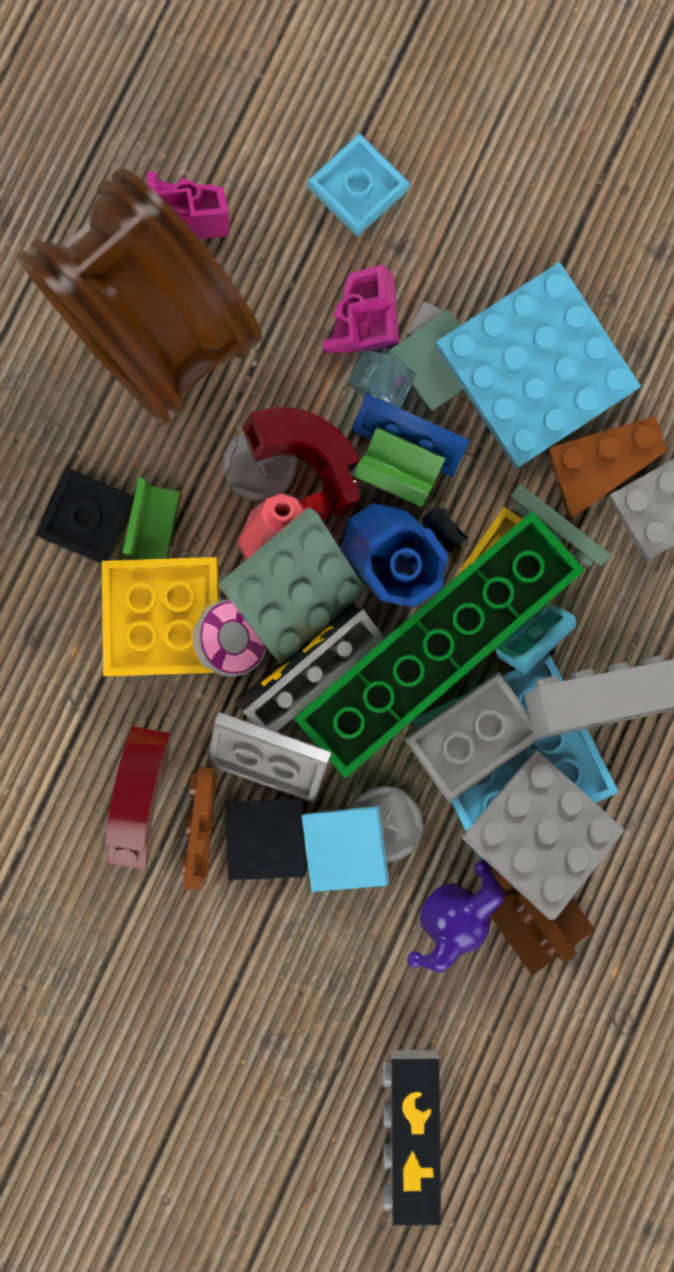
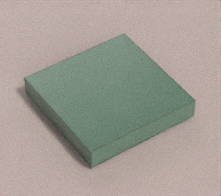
[387,309,464,414]

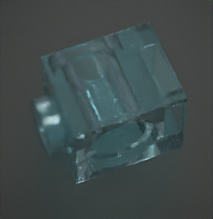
[348,351,417,408]

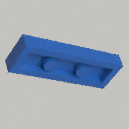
[351,394,470,477]

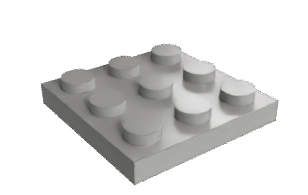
[461,750,625,920]

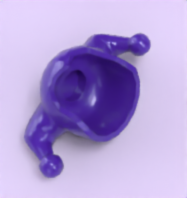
[407,860,505,973]

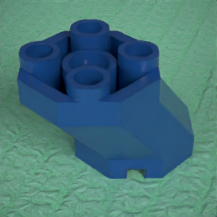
[342,503,448,608]

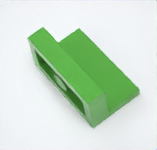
[354,427,446,508]
[123,478,182,560]

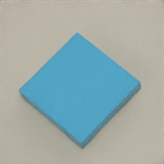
[307,133,410,237]
[301,806,389,892]

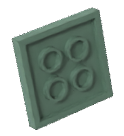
[218,507,367,665]

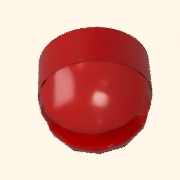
[299,491,332,521]

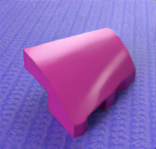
[146,172,230,239]
[322,264,399,353]

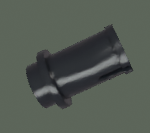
[421,505,468,553]

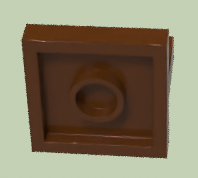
[490,889,595,975]

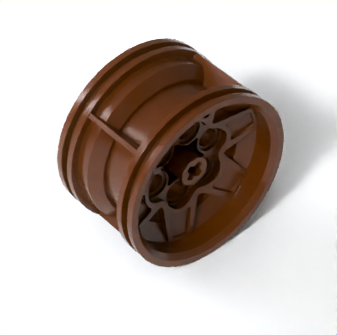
[17,168,262,426]

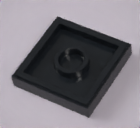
[36,468,134,564]
[225,799,306,880]

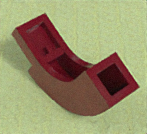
[242,407,360,516]
[105,726,170,870]

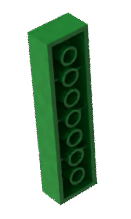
[294,511,585,778]

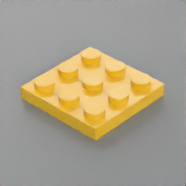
[102,557,219,677]

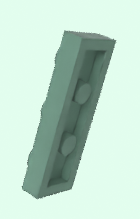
[511,484,611,567]

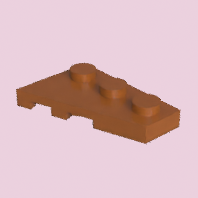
[547,416,667,521]
[182,767,218,891]

